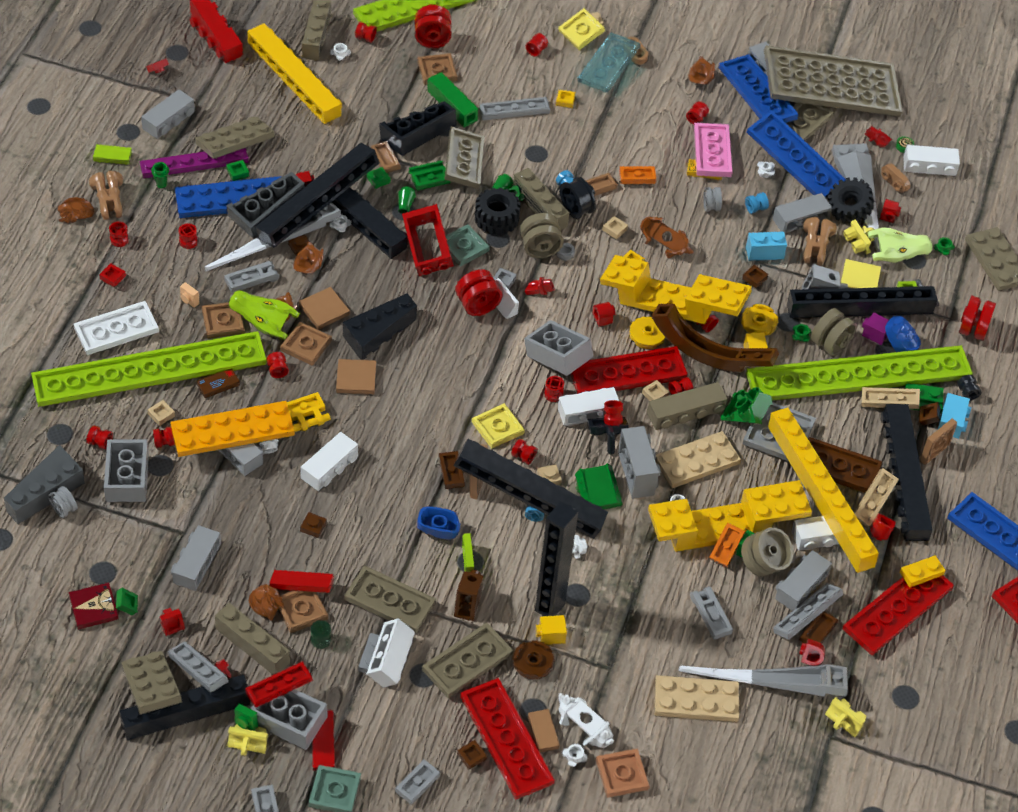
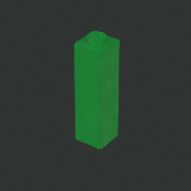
[427,72,478,128]

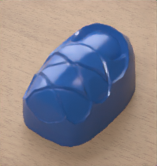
[885,316,921,352]
[417,506,460,540]

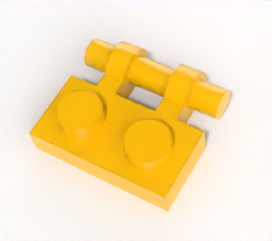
[287,392,331,432]

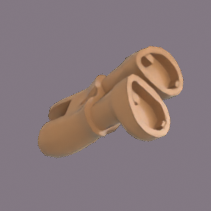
[89,171,123,220]
[803,217,837,266]

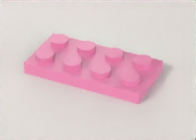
[694,123,732,177]

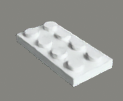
[74,301,159,355]

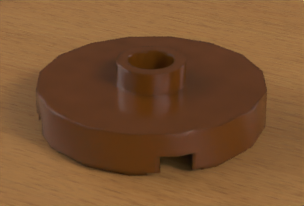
[513,640,555,680]

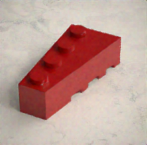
[190,0,243,63]

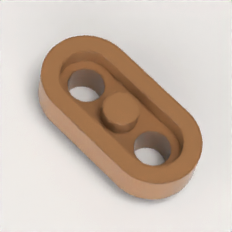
[623,37,648,65]
[881,163,910,193]

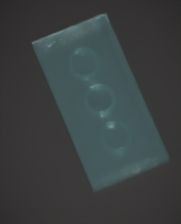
[578,32,640,93]

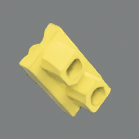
[844,220,875,255]
[825,697,866,737]
[227,724,268,756]

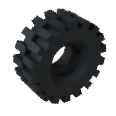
[828,177,874,224]

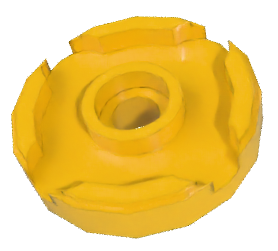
[741,304,778,336]
[629,317,666,349]

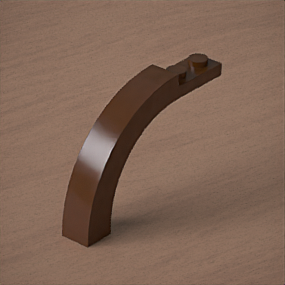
[651,304,779,372]

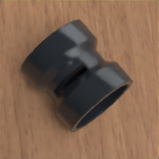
[957,375,982,401]

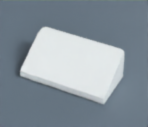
[495,278,519,319]

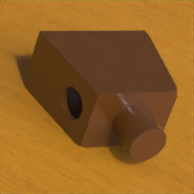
[454,570,484,621]

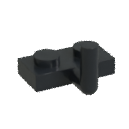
[587,417,629,454]

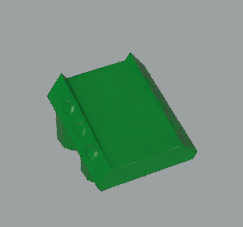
[720,387,773,424]
[575,463,623,510]

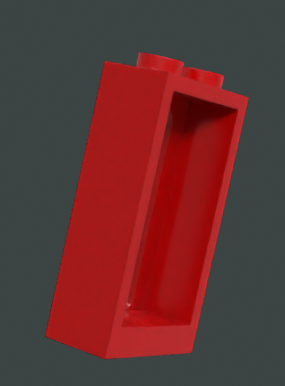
[402,204,454,276]

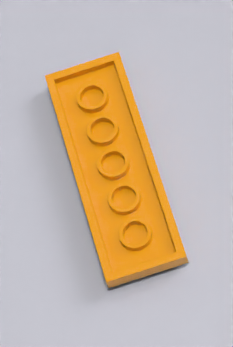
[170,401,295,457]

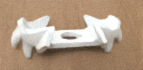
[558,693,614,748]

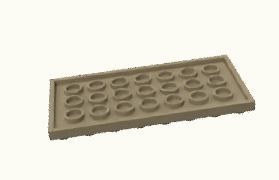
[764,45,903,116]

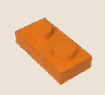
[619,166,656,184]
[709,523,745,568]

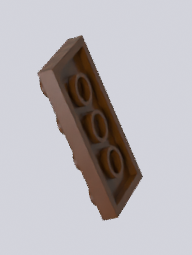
[808,437,882,493]

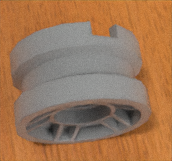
[703,187,722,212]
[48,486,78,518]

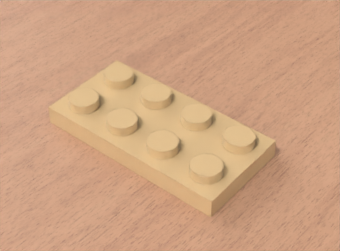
[655,431,741,488]
[654,675,739,722]

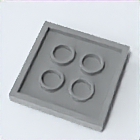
[742,402,816,461]

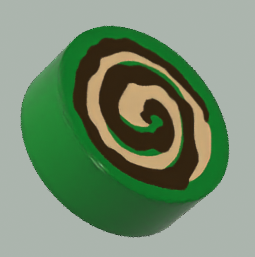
[896,136,914,153]

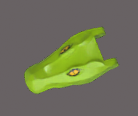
[229,290,300,341]

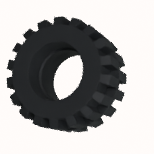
[475,188,521,235]

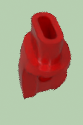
[864,126,892,147]
[525,277,555,295]

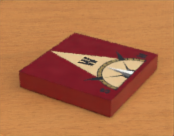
[68,582,119,630]

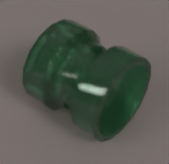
[310,620,331,649]

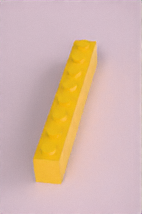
[247,23,342,124]

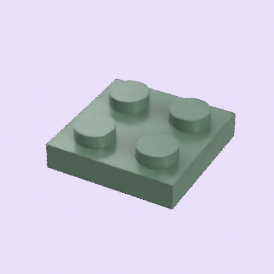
[446,224,490,267]
[309,765,361,812]

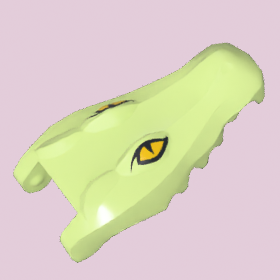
[867,227,932,263]

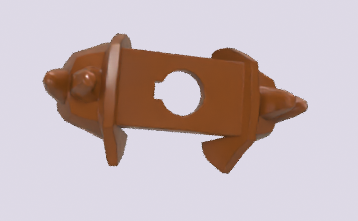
[640,216,694,259]

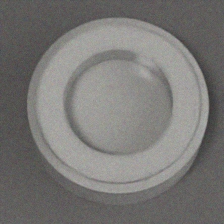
[556,243,575,261]

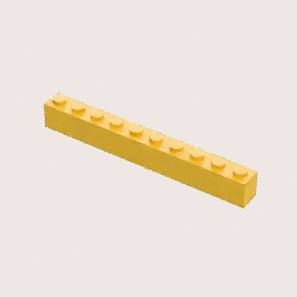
[768,407,879,573]

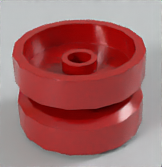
[415,5,452,48]
[455,269,503,316]
[959,295,996,341]

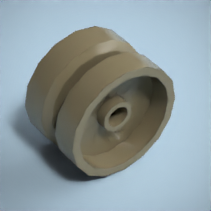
[520,213,564,258]
[811,308,857,356]
[741,527,794,577]

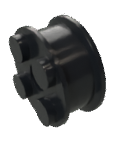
[559,176,596,219]

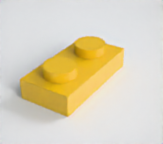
[900,555,946,588]

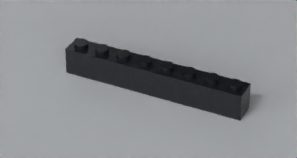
[255,143,379,248]
[787,286,938,318]
[880,404,933,541]
[453,439,608,539]
[535,501,578,616]

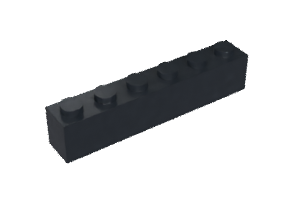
[332,187,408,259]
[119,674,251,741]

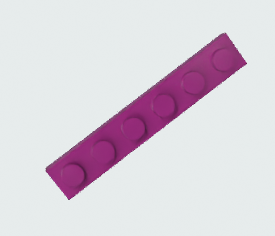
[140,147,249,179]

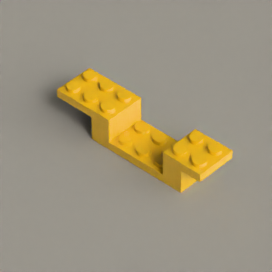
[600,255,752,324]
[648,480,812,552]

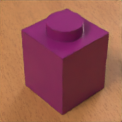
[862,312,889,345]

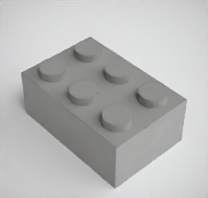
[524,320,593,376]
[618,426,661,499]
[104,439,149,502]
[251,689,328,750]

